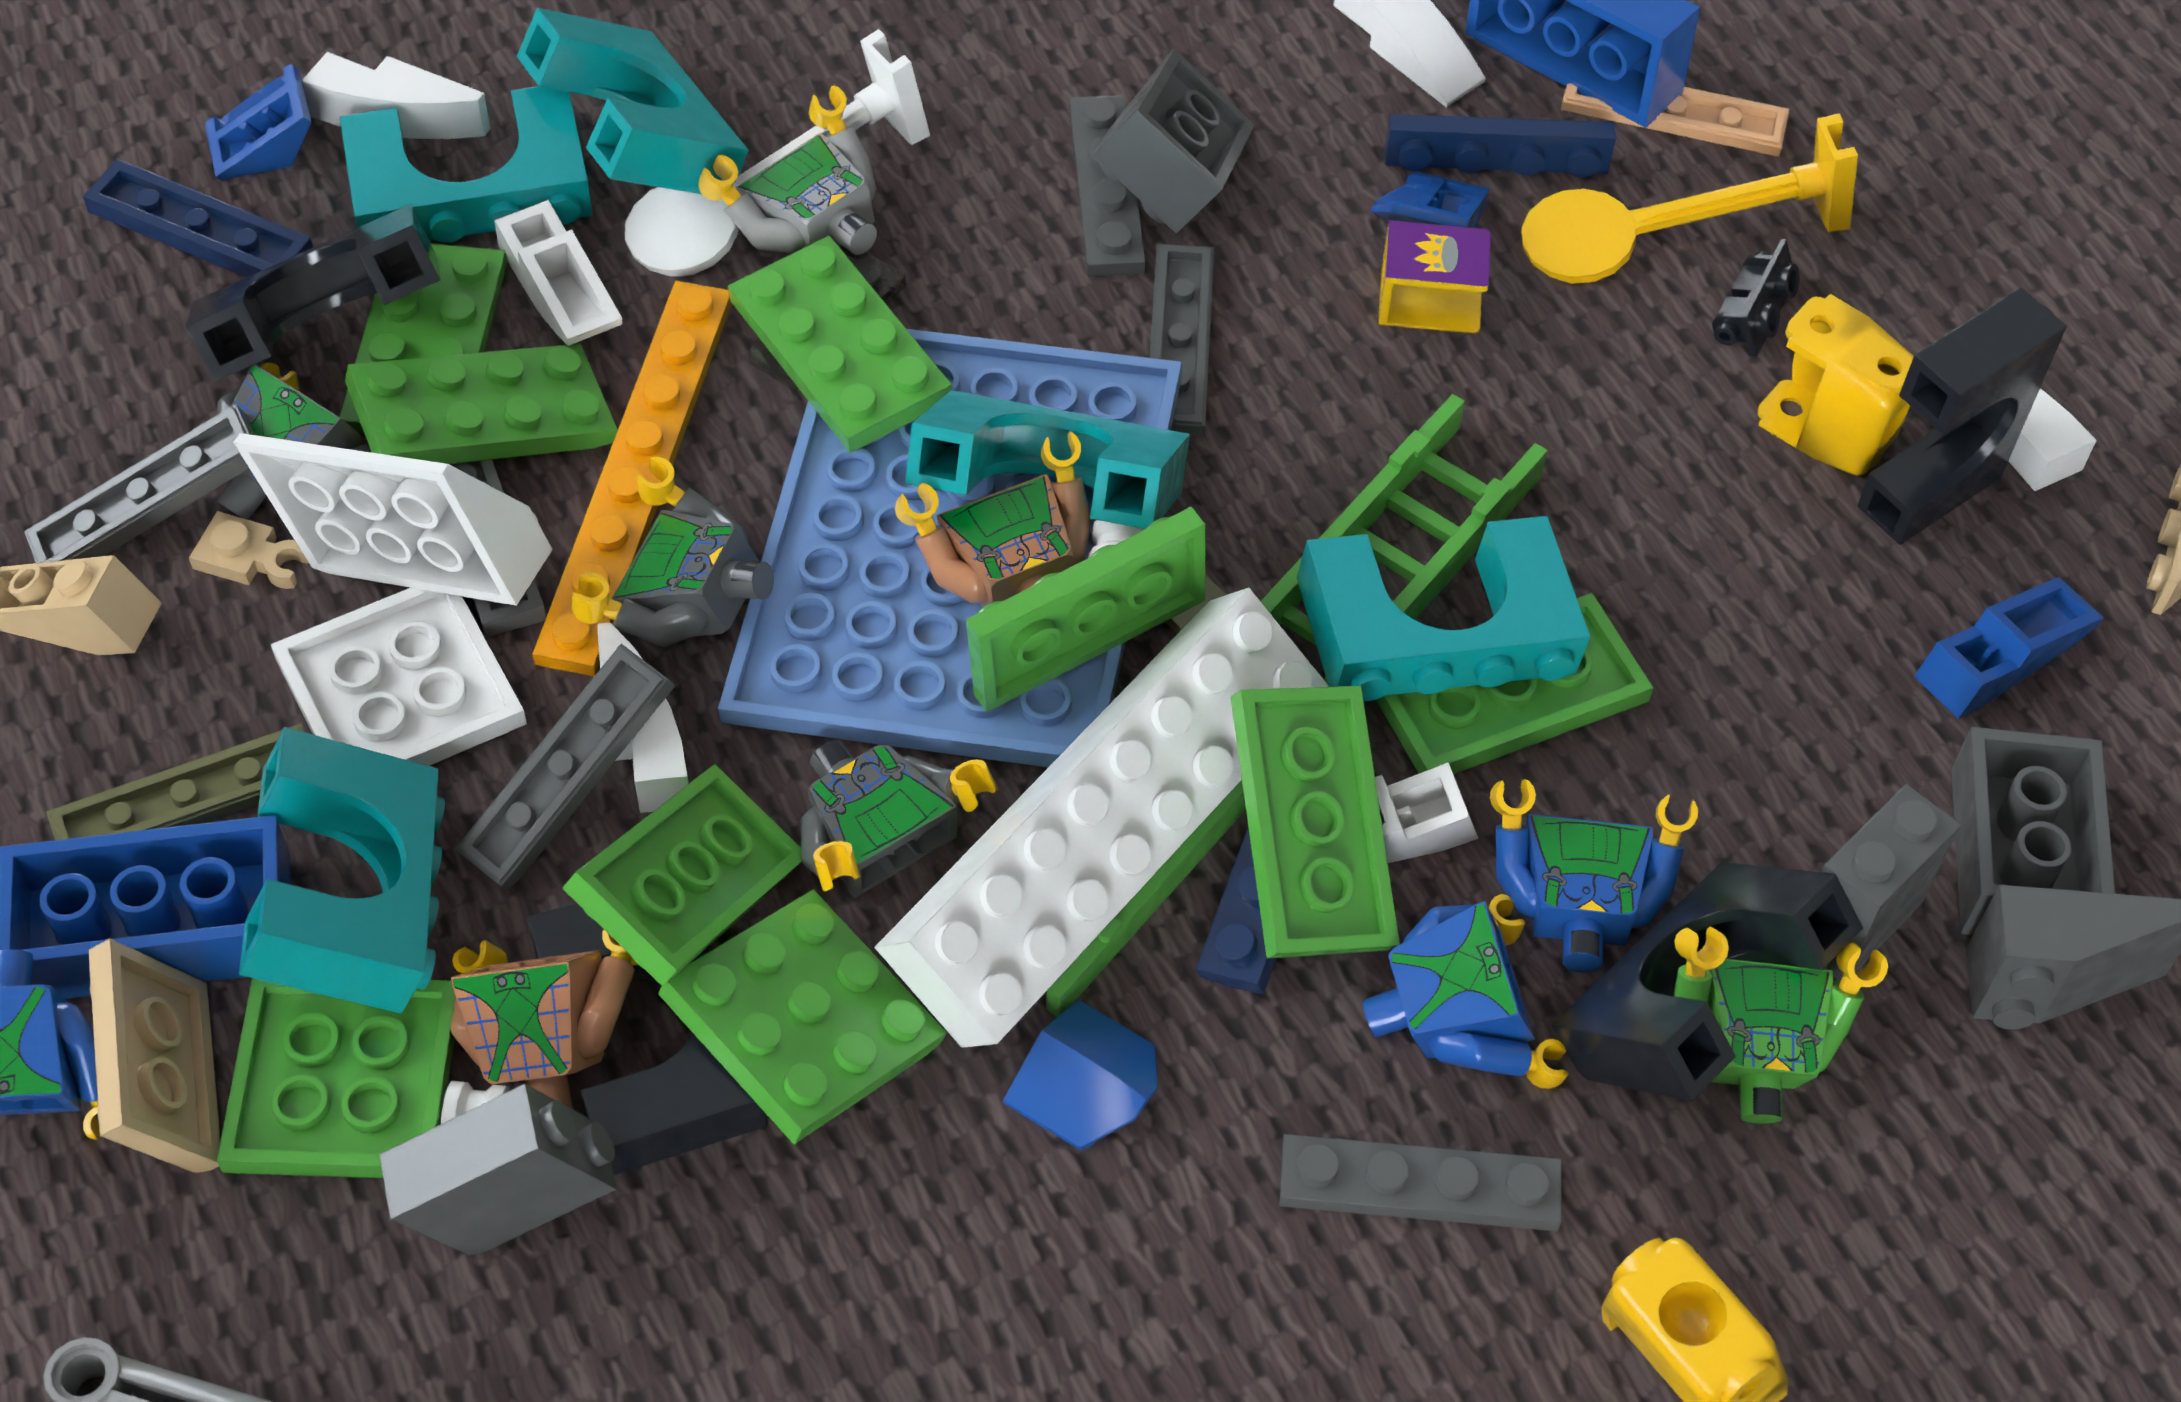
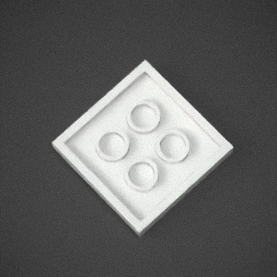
[271,587,527,766]

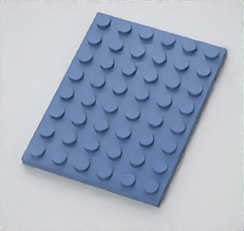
[718,329,1182,767]

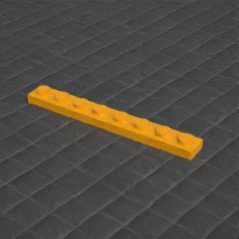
[532,280,732,676]

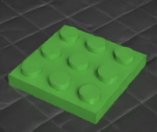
[658,889,947,1144]
[217,978,455,1178]

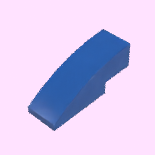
[1914,577,2103,719]

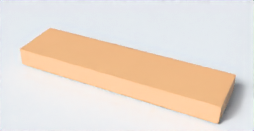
[1561,83,1789,157]

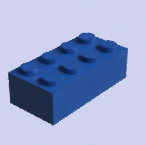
[1466,0,1700,128]
[0,815,291,999]

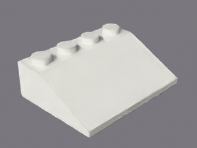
[233,433,553,606]

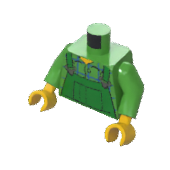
[1674,926,1888,1124]

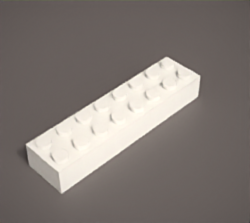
[874,588,1328,1048]

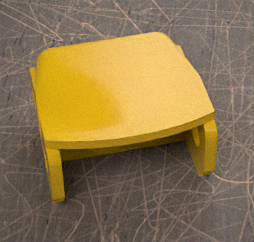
[1757,294,1914,476]
[1601,1238,1788,1402]

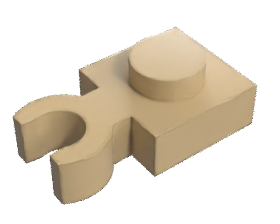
[189,511,309,589]

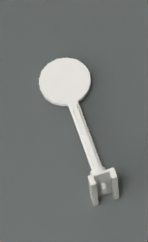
[625,29,931,277]

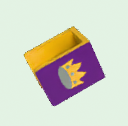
[1378,220,1491,333]

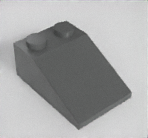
[1093,48,1255,234]
[1966,885,2181,1030]

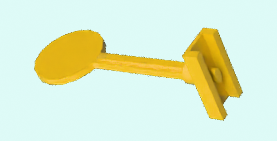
[1521,113,1858,284]

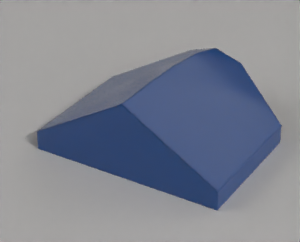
[205,64,311,180]
[1370,171,1490,228]
[1003,1000,1158,1150]

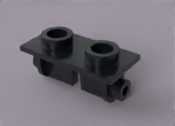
[1712,239,1800,358]

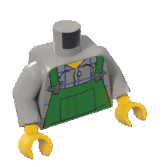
[698,85,877,255]

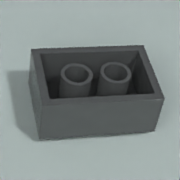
[1951,727,2115,935]

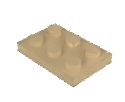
[89,939,220,1173]

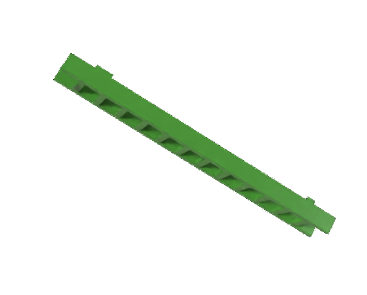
[1046,394,1548,1017]

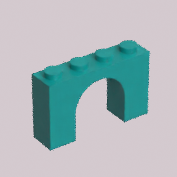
[517,8,749,195]
[340,86,593,243]
[905,390,1190,529]
[1297,516,1590,701]
[239,727,445,1014]

